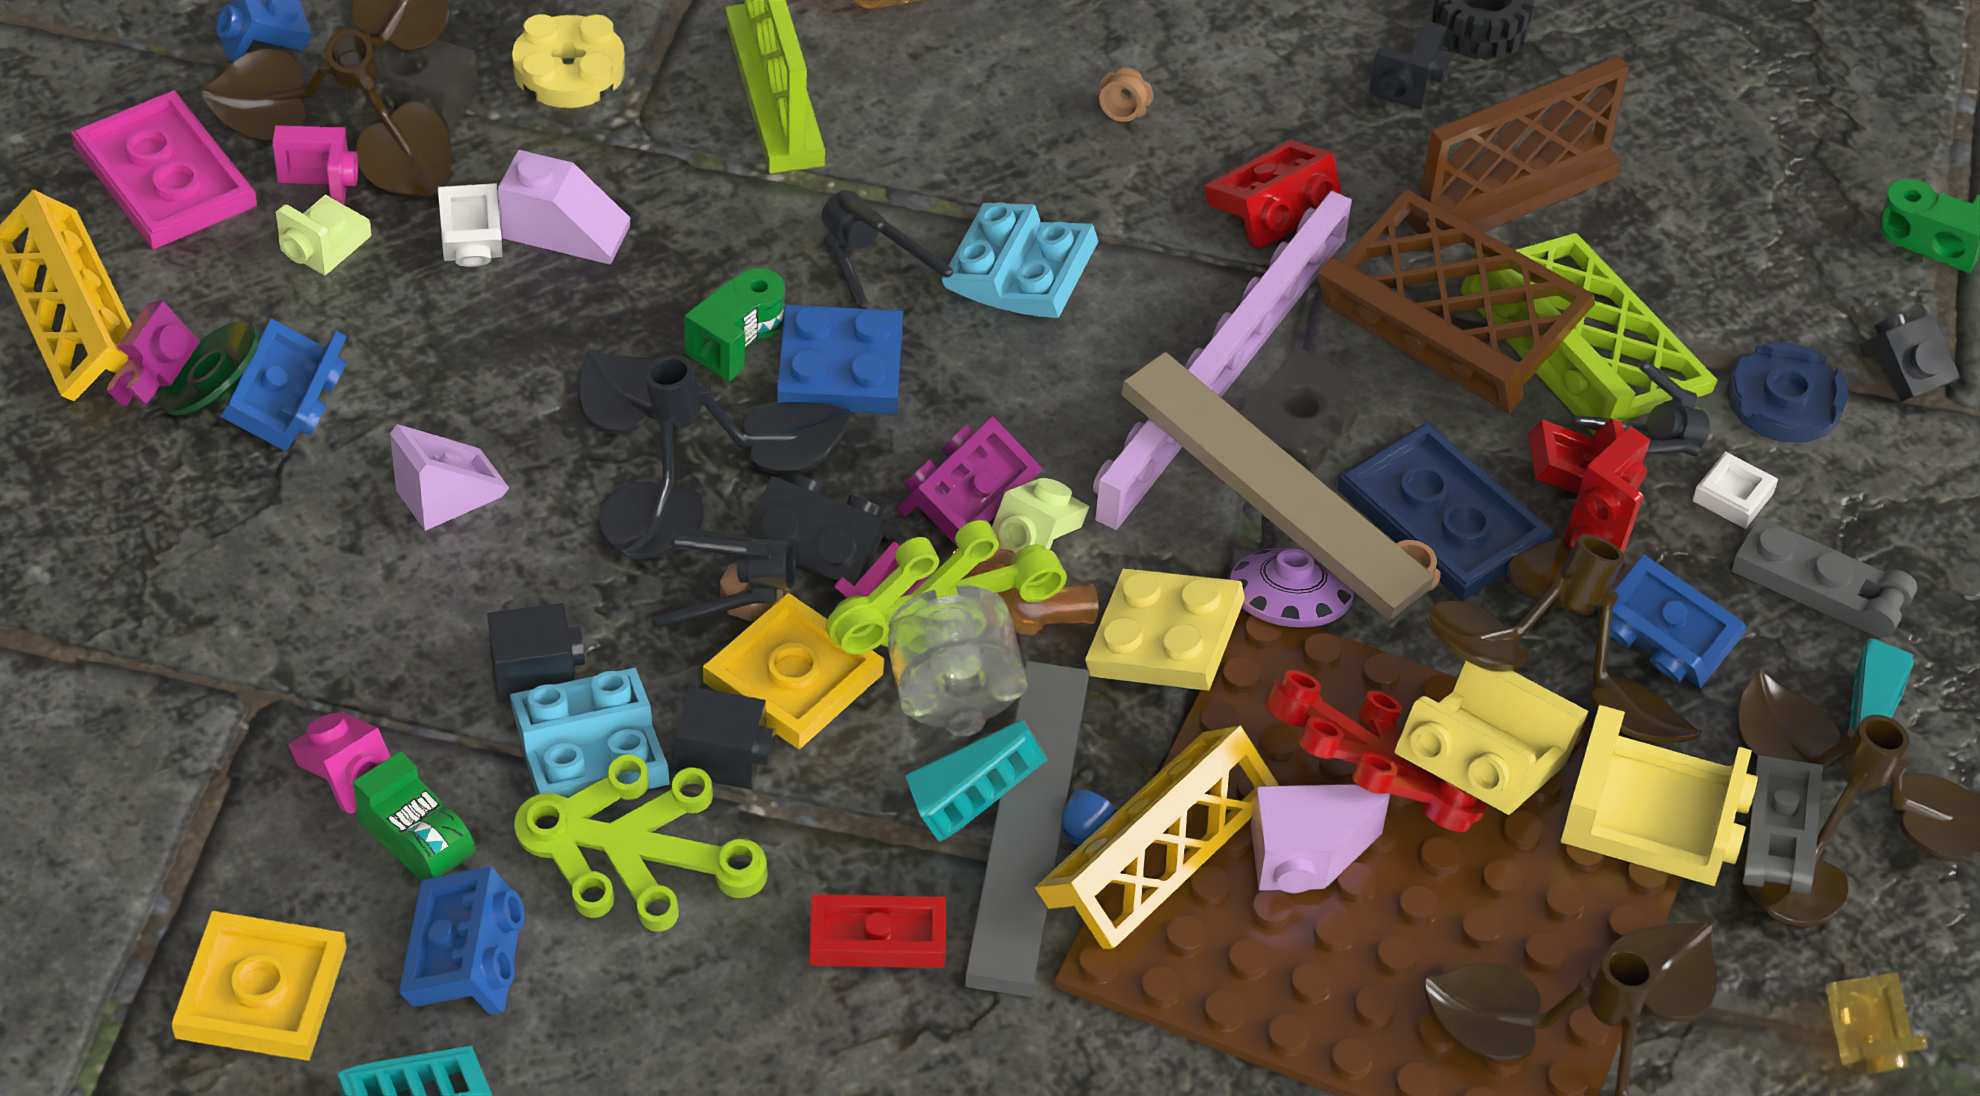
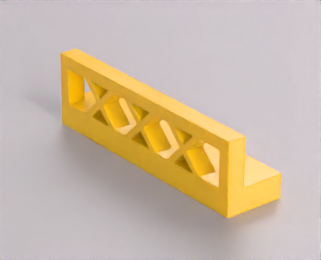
[0,190,132,402]
[1034,726,1279,949]

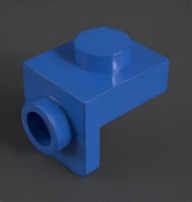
[216,0,312,61]

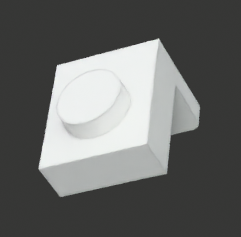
[438,183,503,267]

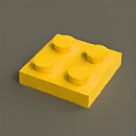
[703,593,884,750]
[172,911,347,1061]

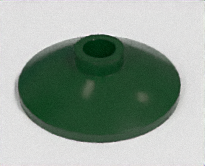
[159,321,259,415]

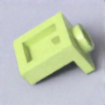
[276,195,371,275]

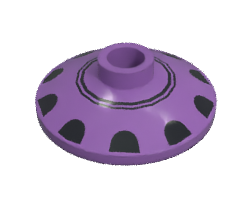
[1230,548,1354,627]

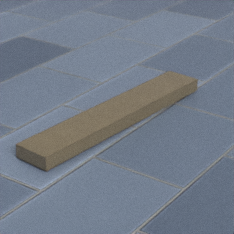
[1121,352,1435,621]

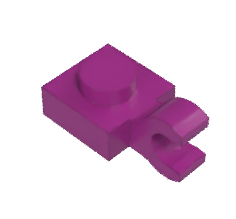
[107,301,200,406]

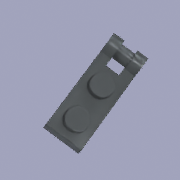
[1731,517,1918,637]
[1743,755,1823,895]

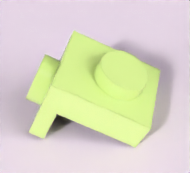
[992,478,1090,560]

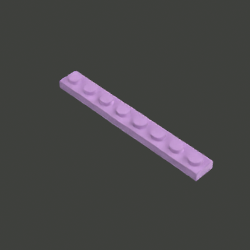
[1093,191,1352,530]

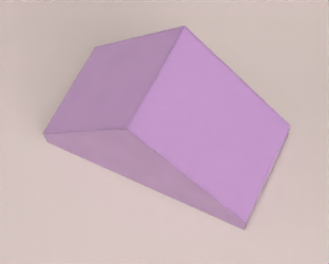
[390,424,509,531]

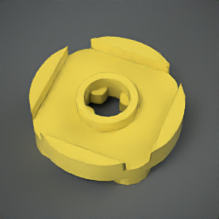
[512,14,625,108]

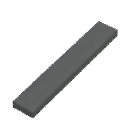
[965,661,1090,997]

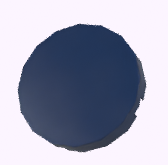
[1727,343,1849,442]

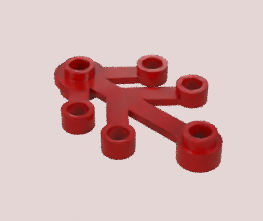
[1264,670,1487,832]

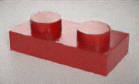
[810,895,946,968]

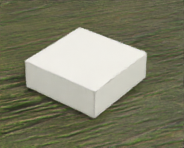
[1693,451,1778,529]

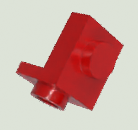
[1528,418,1624,494]

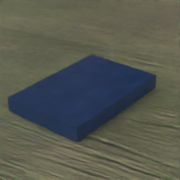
[1337,422,1553,602]

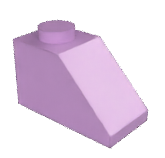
[498,150,630,265]
[1251,785,1390,893]

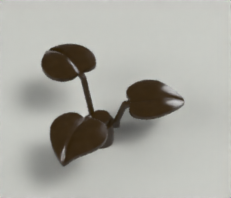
[201,0,452,197]
[1424,534,1702,743]
[1736,669,1980,927]
[1424,923,1717,1096]

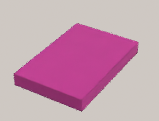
[71,90,257,250]

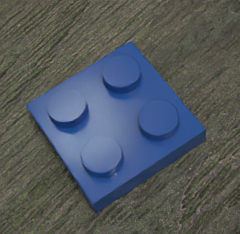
[777,305,903,414]

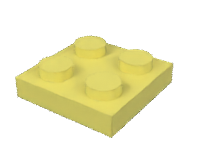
[1085,568,1245,691]

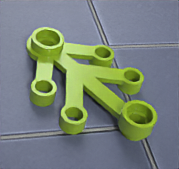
[826,520,1067,660]
[514,754,768,932]

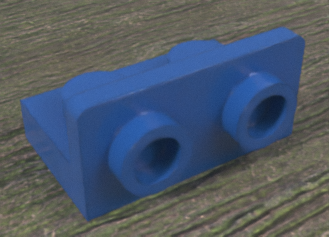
[399,866,525,1015]

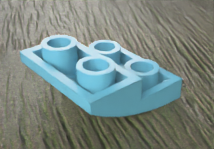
[941,202,1098,318]
[510,668,670,798]

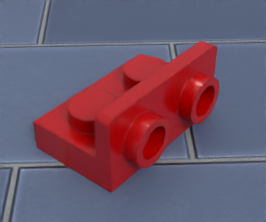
[1204,140,1342,249]
[1564,426,1651,554]

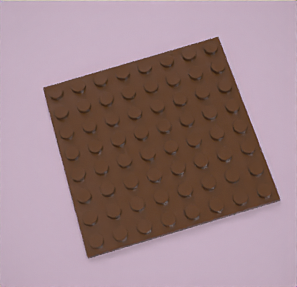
[1054,608,1683,1096]

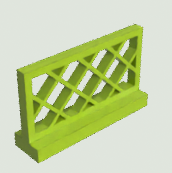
[725,0,825,174]
[1460,233,1718,435]

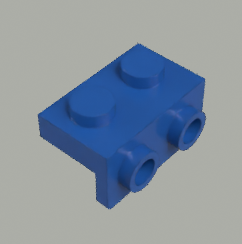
[221,318,347,451]
[1596,554,1747,688]

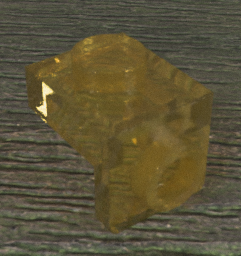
[1825,972,1928,1074]

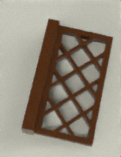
[1404,56,1629,251]
[1317,189,1595,415]

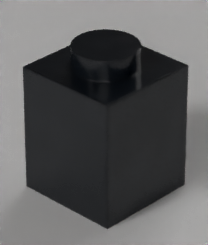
[487,603,585,702]
[675,687,776,790]

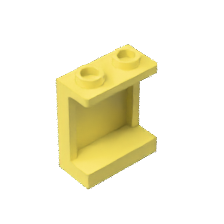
[1394,661,1589,815]
[1561,705,1758,886]

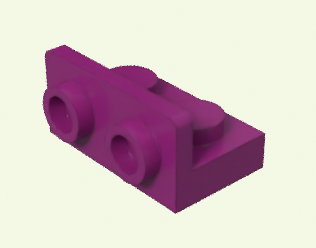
[896,416,1043,547]

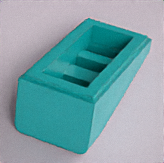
[1849,638,1915,731]
[905,720,1047,842]
[336,1046,493,1096]

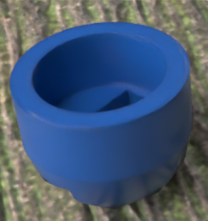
[1062,789,1117,846]

